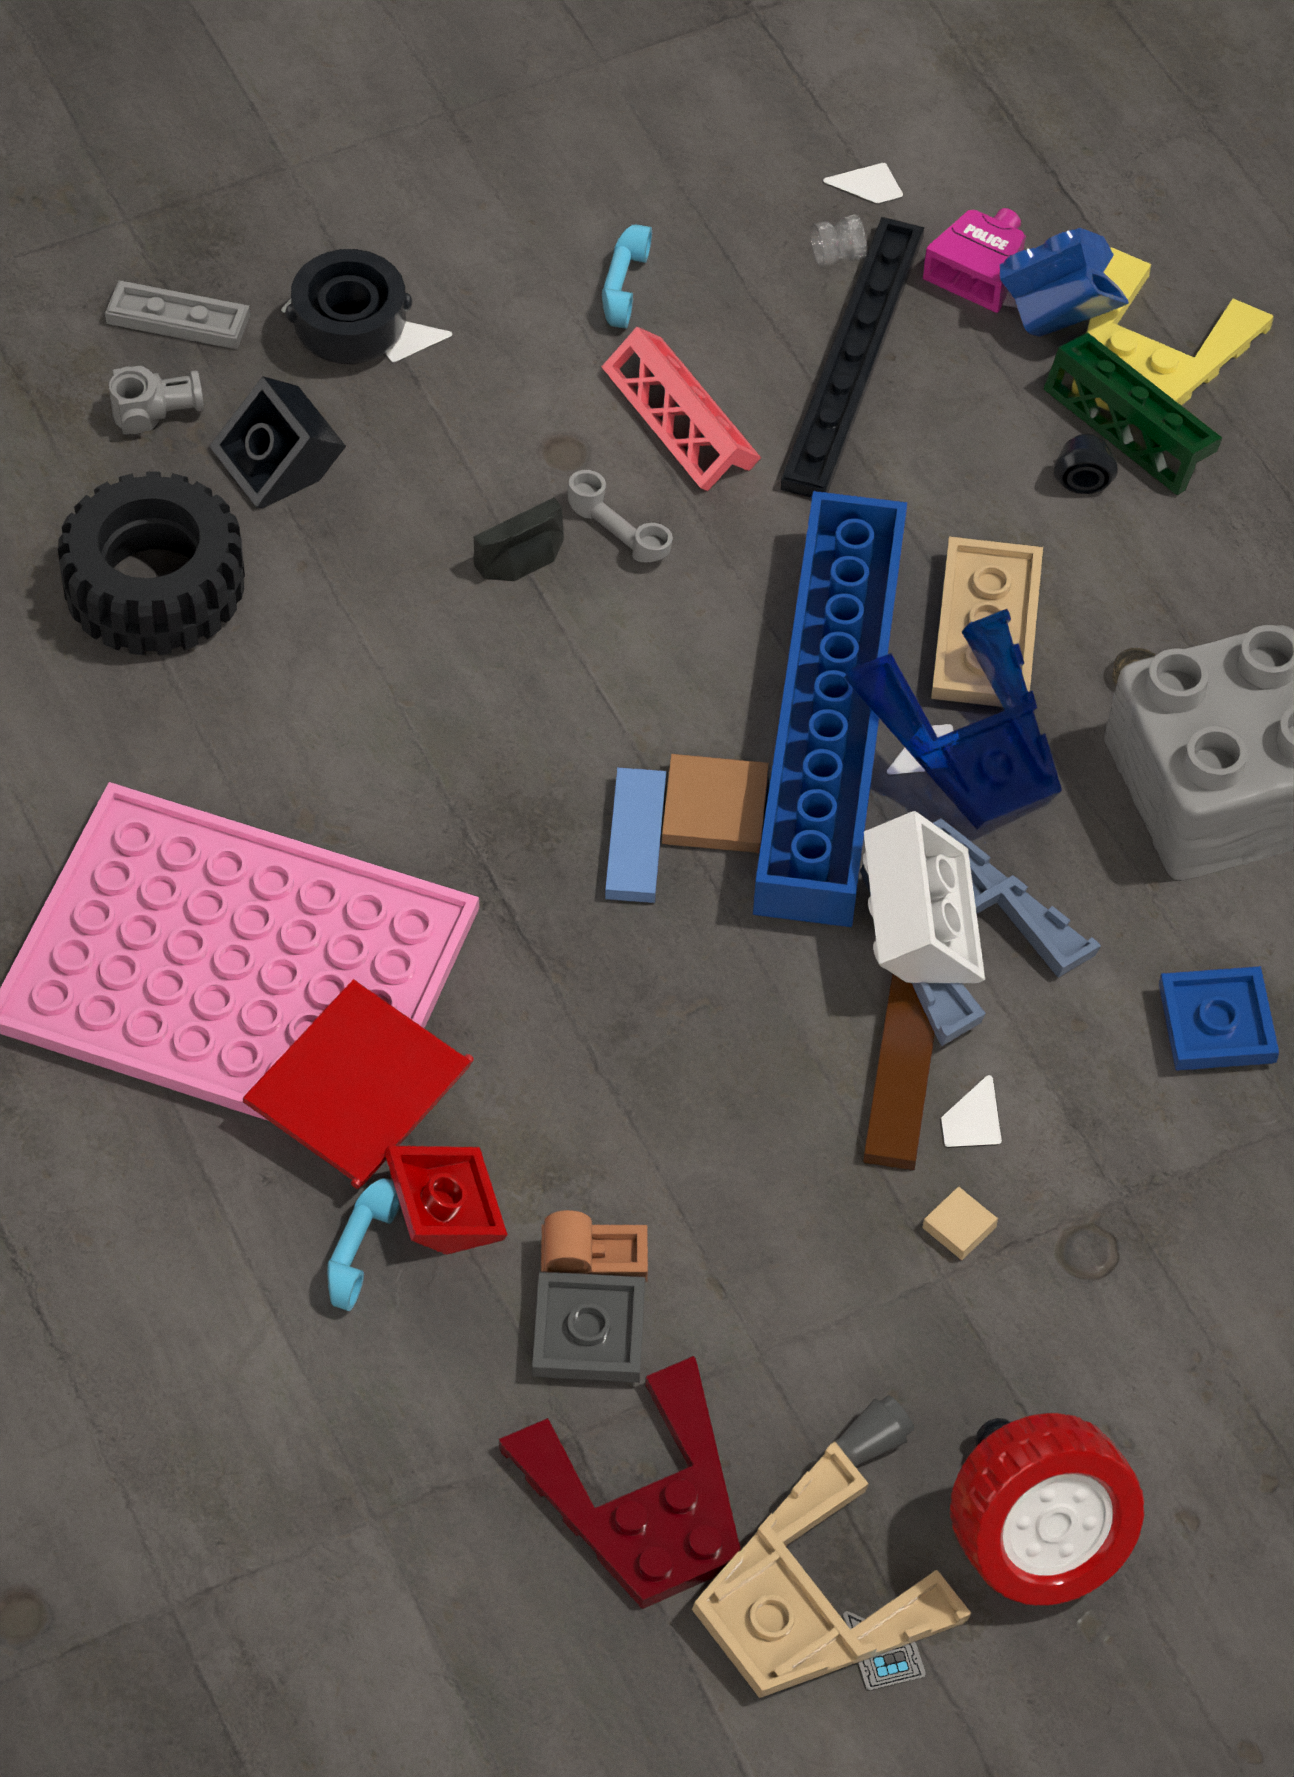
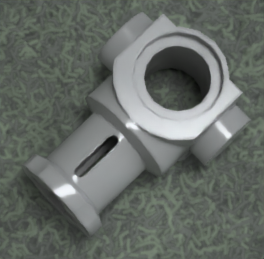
[109,366,204,435]

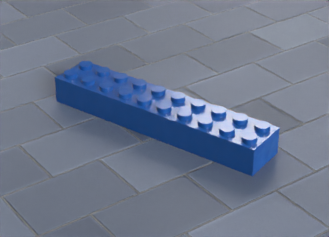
[753,491,907,927]

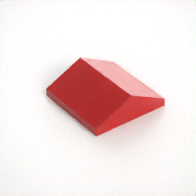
[384,1146,508,1255]

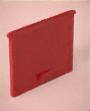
[243,979,474,1189]

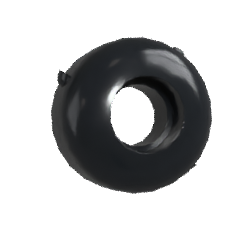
[286,249,413,364]

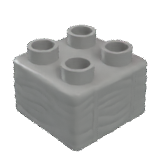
[1104,625,1294,880]

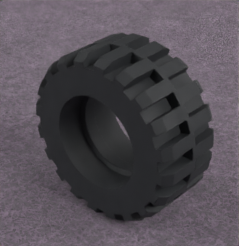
[58,472,245,656]

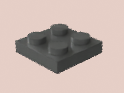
[532,1272,645,1383]

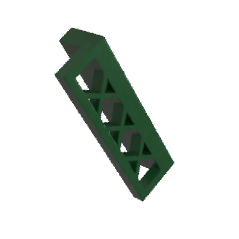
[1044,333,1222,495]

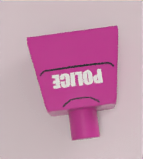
[923,208,1026,313]

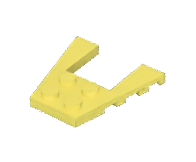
[1072,247,1274,411]

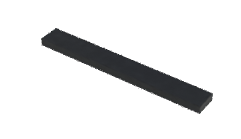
[780,217,924,498]

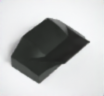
[474,497,564,581]

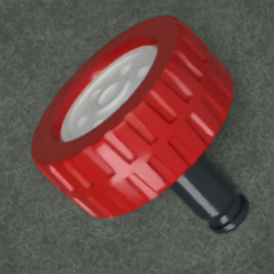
[950,1413,1144,1606]

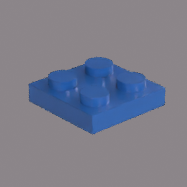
[1159,966,1279,1071]

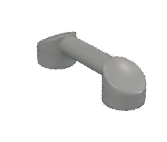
[567,470,673,562]

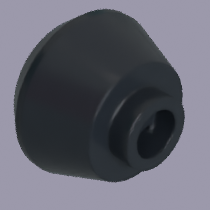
[1054,434,1118,494]

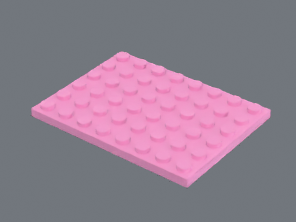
[0,782,479,1121]

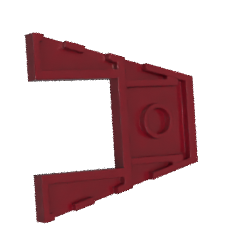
[499,1356,741,1609]

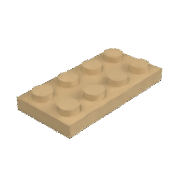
[931,537,1043,710]

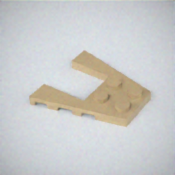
[692,1442,971,1698]

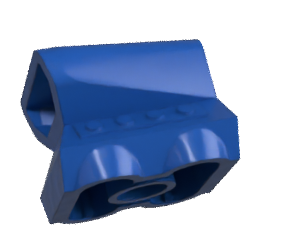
[999,228,1129,337]

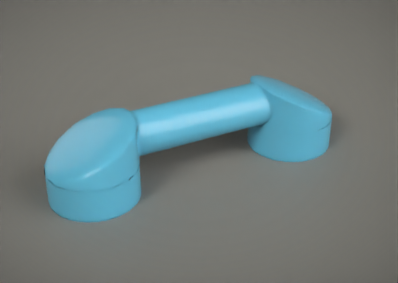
[602,224,652,329]
[327,1178,400,1311]

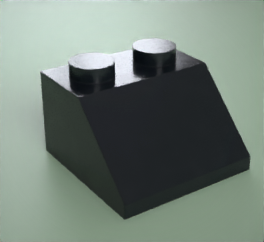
[210,376,346,509]

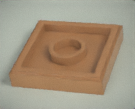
[662,754,769,853]

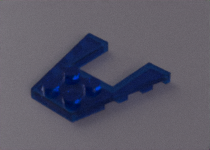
[844,609,1062,830]

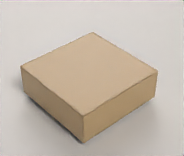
[923,1187,998,1260]

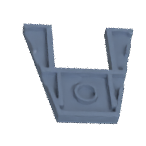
[860,818,1101,1046]

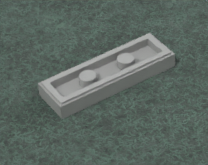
[105,280,250,349]

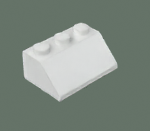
[863,810,985,983]

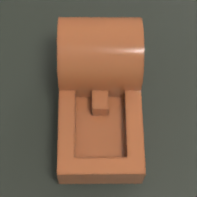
[541,1210,648,1282]

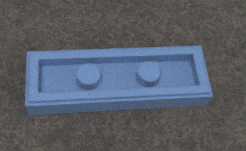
[605,767,666,903]

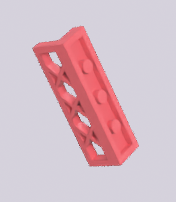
[602,327,761,491]

